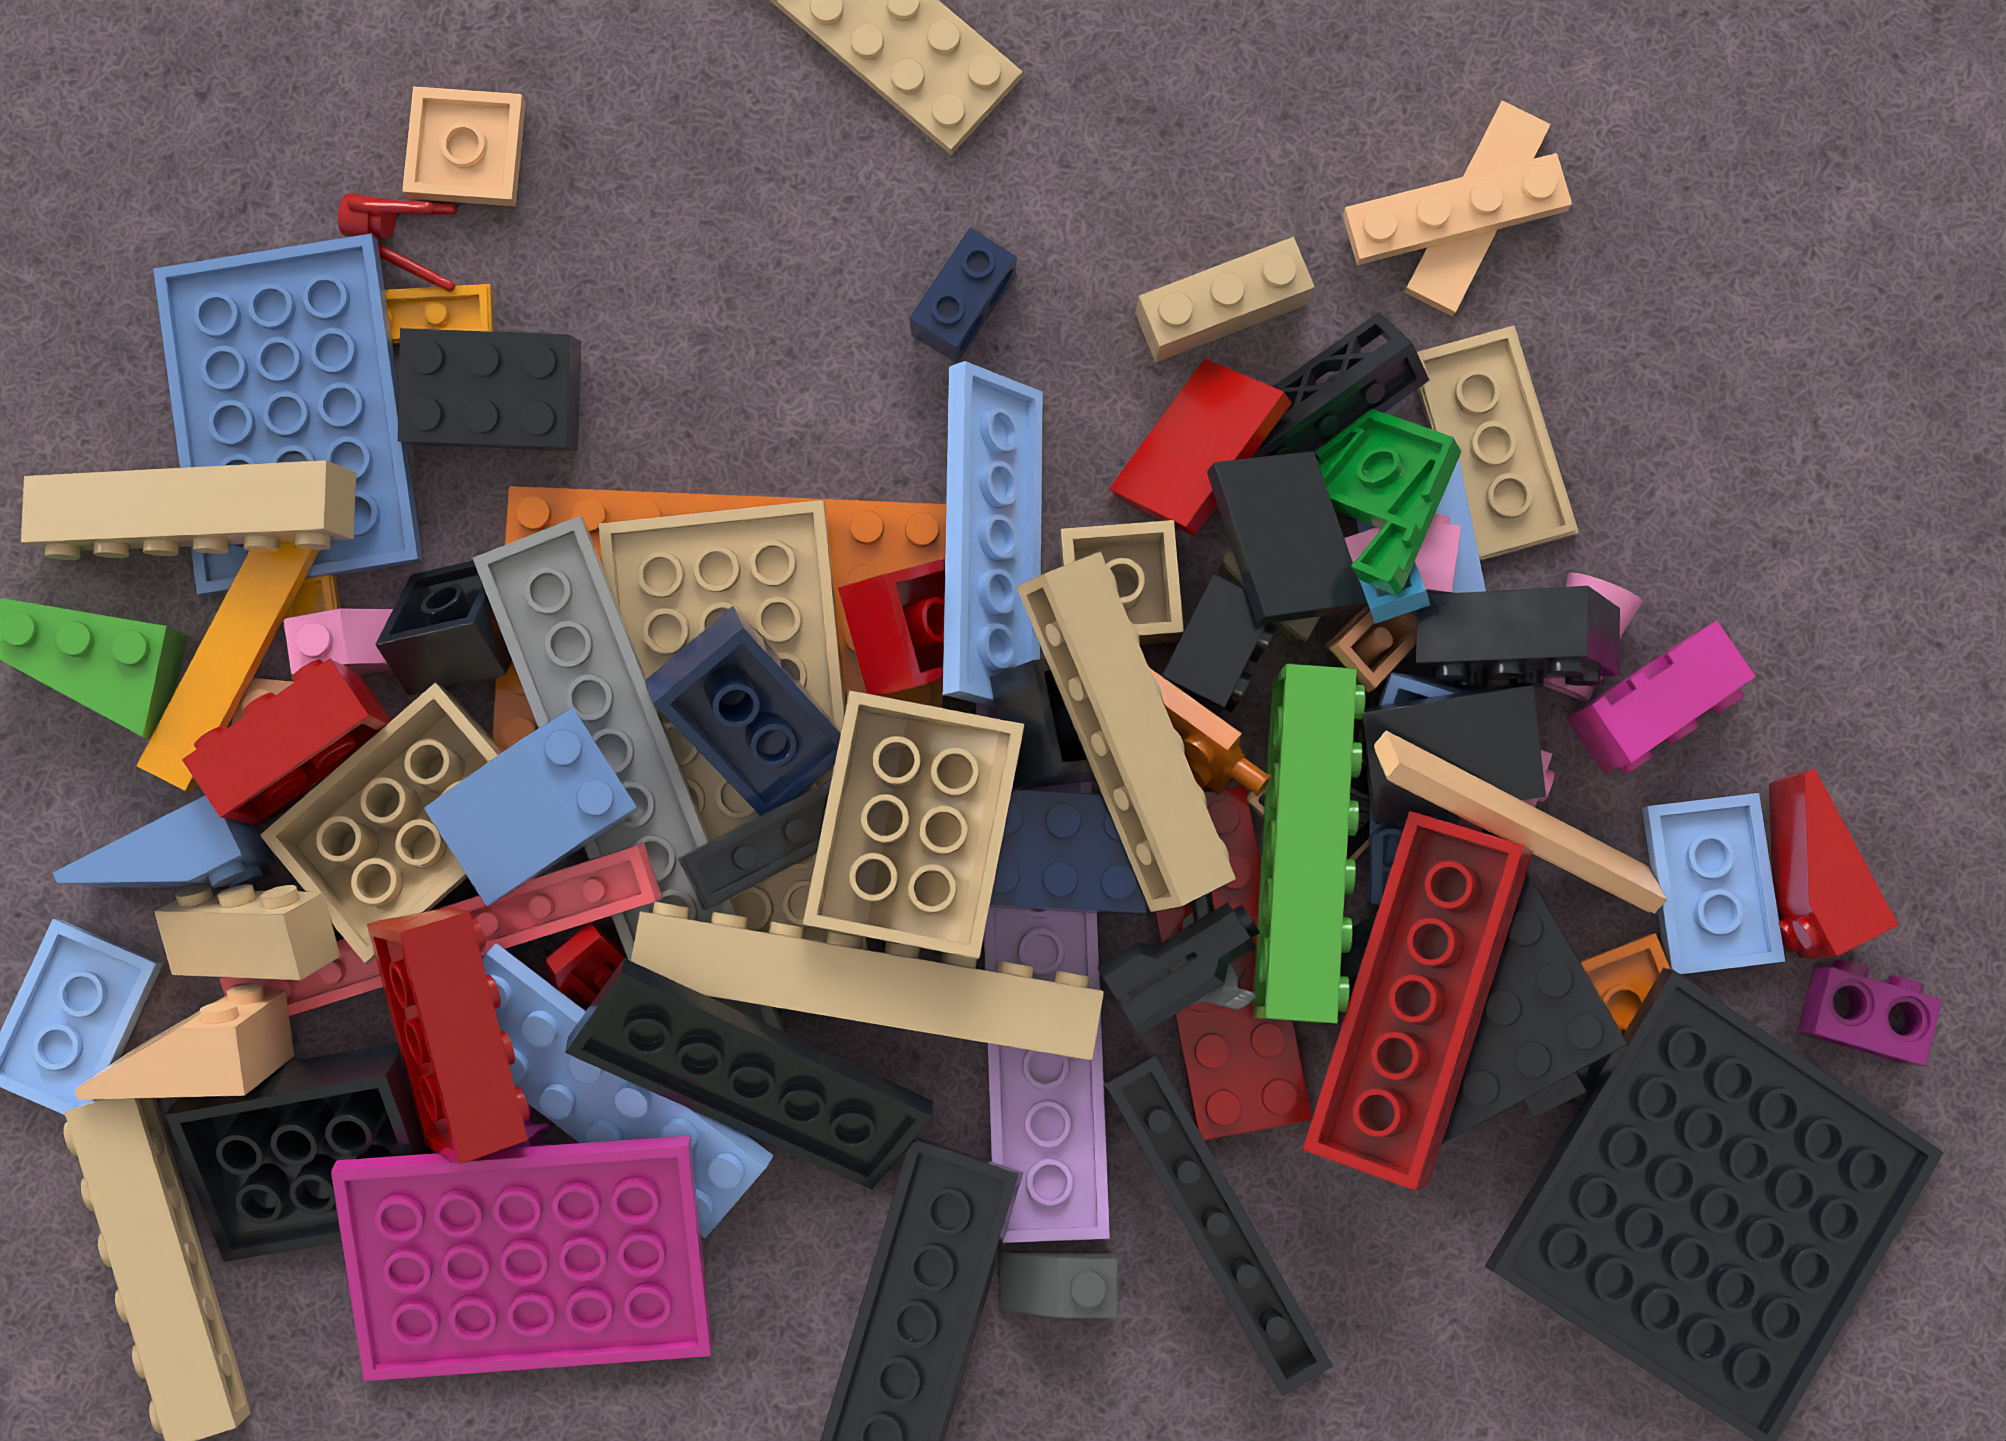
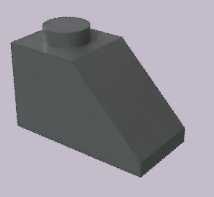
[1000,1251,1118,1319]

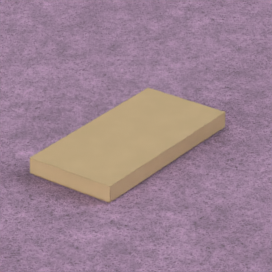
[1417,326,1579,562]

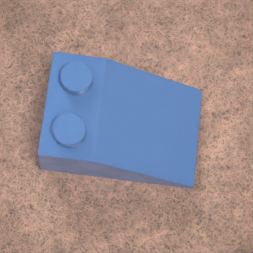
[424,707,638,907]
[52,796,275,889]

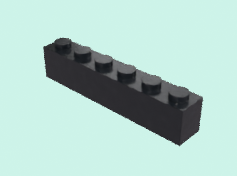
[1104,1054,1333,1396]

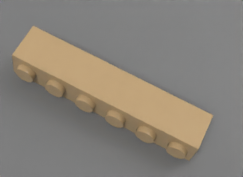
[21,460,356,560]
[1016,551,1236,912]
[64,1098,251,1441]

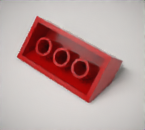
[367,907,530,1164]

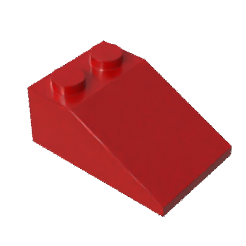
[838,559,945,696]
[1769,768,1898,959]

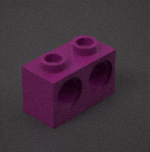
[1797,960,1942,1066]

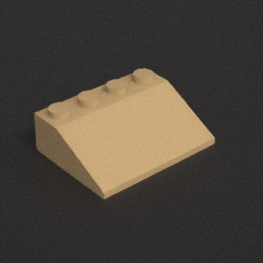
[260,683,502,964]
[803,691,1024,959]

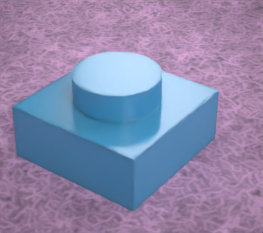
[1359,562,1430,624]

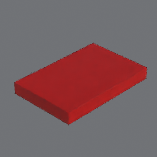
[1109,358,1292,536]

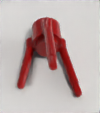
[338,193,457,292]

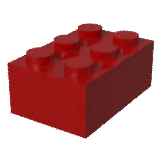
[181,658,392,826]

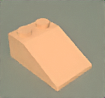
[75,984,294,1100]

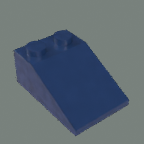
[645,606,841,815]

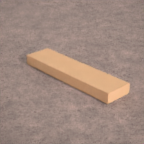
[1404,101,1551,317]

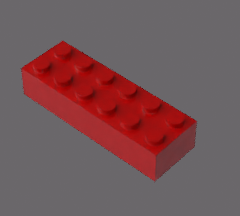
[1303,811,1533,1191]

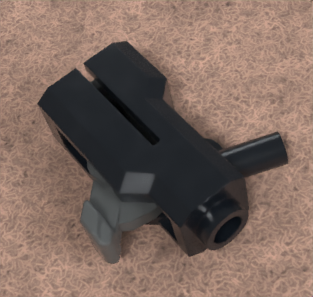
[1098,891,1260,1036]

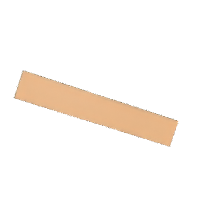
[1374,731,1667,914]

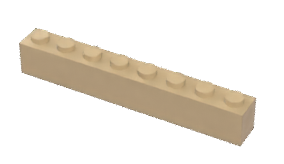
[631,902,1104,1061]

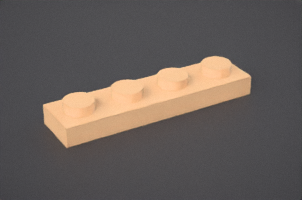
[1342,153,1572,265]

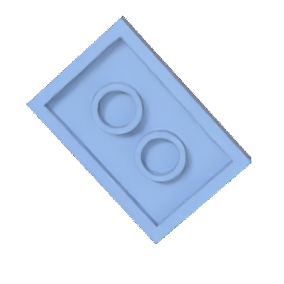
[1642,793,1785,974]
[0,919,164,1115]

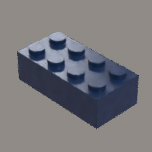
[989,790,1147,916]

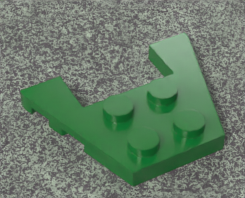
[1315,409,1462,596]

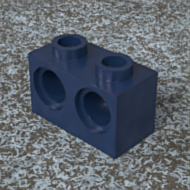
[909,228,1017,364]

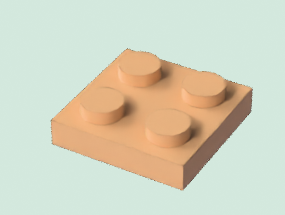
[402,87,526,207]

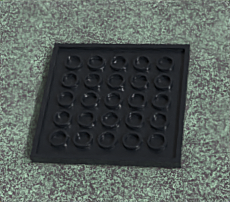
[1484,968,1944,1441]

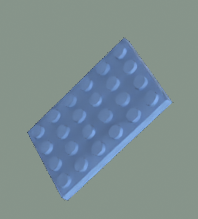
[153,234,423,597]

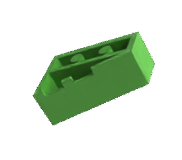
[0,598,188,739]

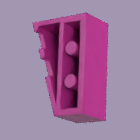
[1566,621,1756,775]

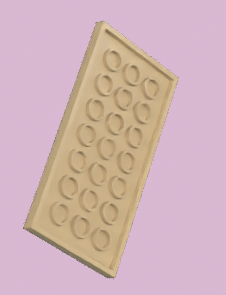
[598,500,870,951]

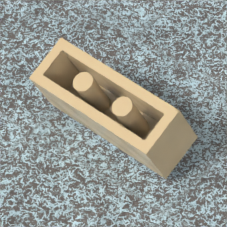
[1135,237,1315,363]
[154,884,340,980]

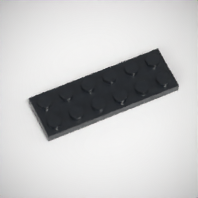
[565,958,933,1190]
[820,1137,1024,1441]

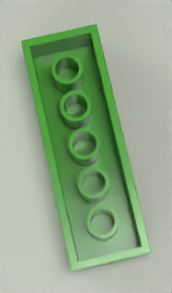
[1251,664,1365,1023]

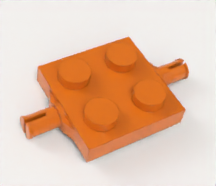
[1149,668,1272,796]

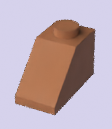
[1325,606,1417,693]

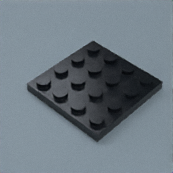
[1340,871,1629,1145]

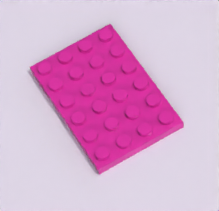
[331,1135,713,1381]

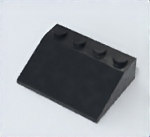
[165,1042,433,1262]

